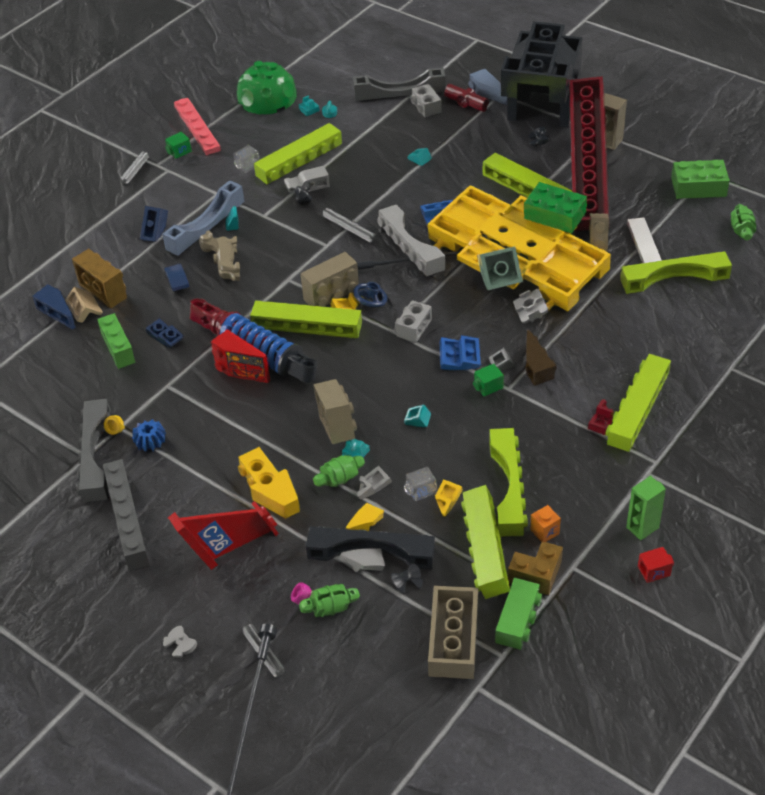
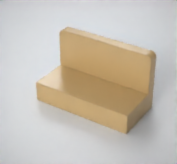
[65,287,103,323]

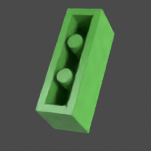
[97,313,135,369]
[626,476,666,540]
[495,578,542,650]

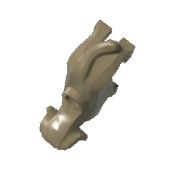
[199,231,240,281]

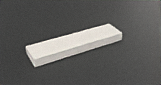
[627,217,662,263]

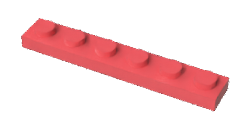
[174,98,221,156]

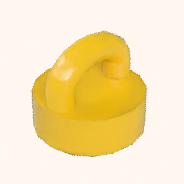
[104,415,125,435]

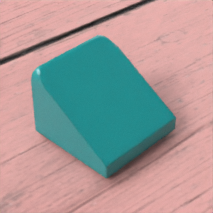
[407,148,432,166]
[225,206,239,231]
[404,405,431,427]

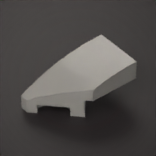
[357,466,392,500]
[339,548,385,573]

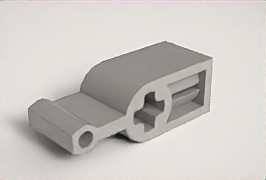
[284,166,330,193]

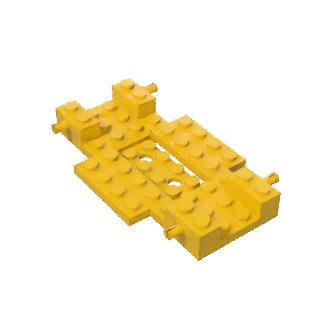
[428,185,611,311]

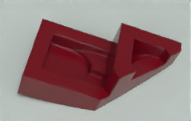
[587,399,614,436]

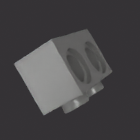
[410,84,442,117]
[395,300,432,343]

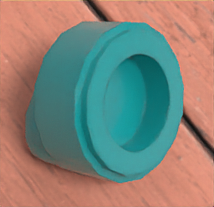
[322,101,337,118]

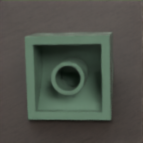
[477,246,523,290]

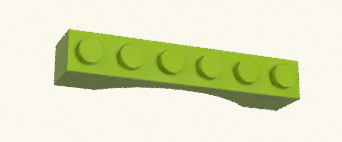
[620,251,732,294]
[489,428,528,537]

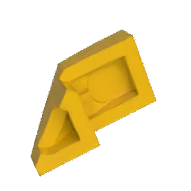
[330,293,363,310]
[435,479,463,517]
[346,503,384,531]

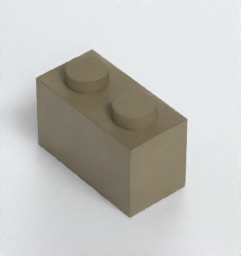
[589,214,609,252]

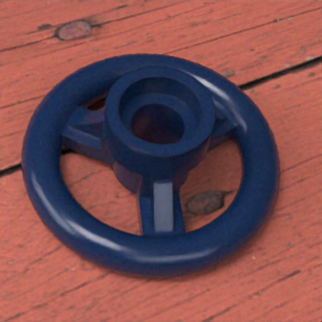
[353,282,387,308]

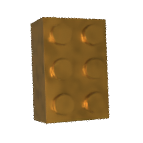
[72,249,127,309]

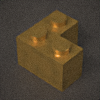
[508,541,563,595]

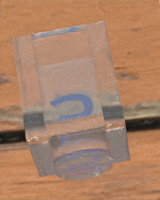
[234,145,260,173]
[404,466,437,501]

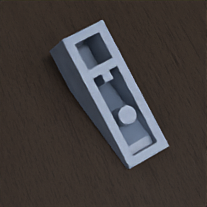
[468,69,507,105]

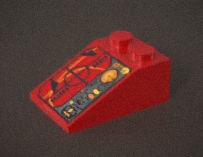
[211,329,270,383]

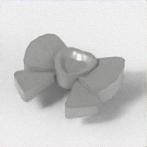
[163,626,197,658]

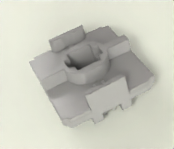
[513,289,548,324]

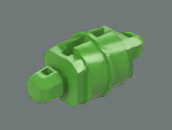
[731,204,756,241]
[313,455,365,487]
[299,584,360,617]

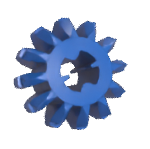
[132,419,166,452]

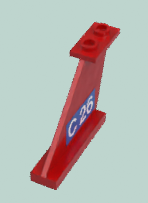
[168,501,279,570]

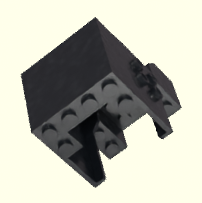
[501,21,583,128]

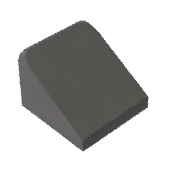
[489,348,516,371]

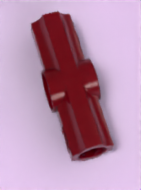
[444,84,489,112]

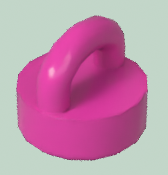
[291,582,312,605]

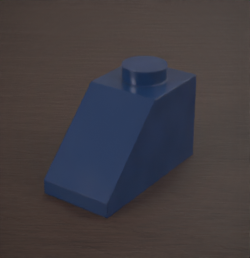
[140,206,168,242]

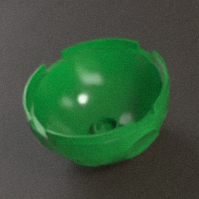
[237,61,297,114]

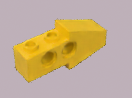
[238,447,300,518]

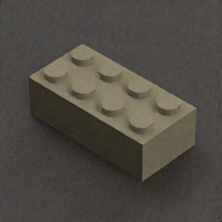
[428,586,478,679]

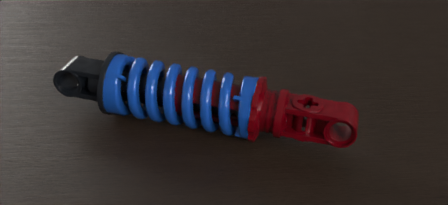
[190,298,317,383]

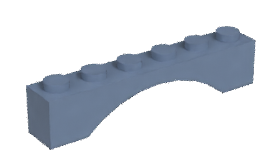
[162,180,245,256]

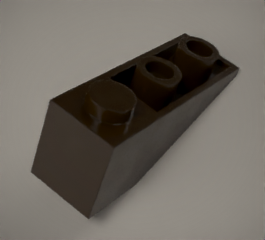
[526,330,557,386]

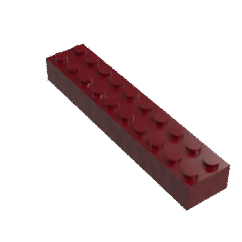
[570,76,610,232]

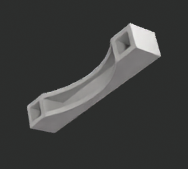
[377,205,445,276]

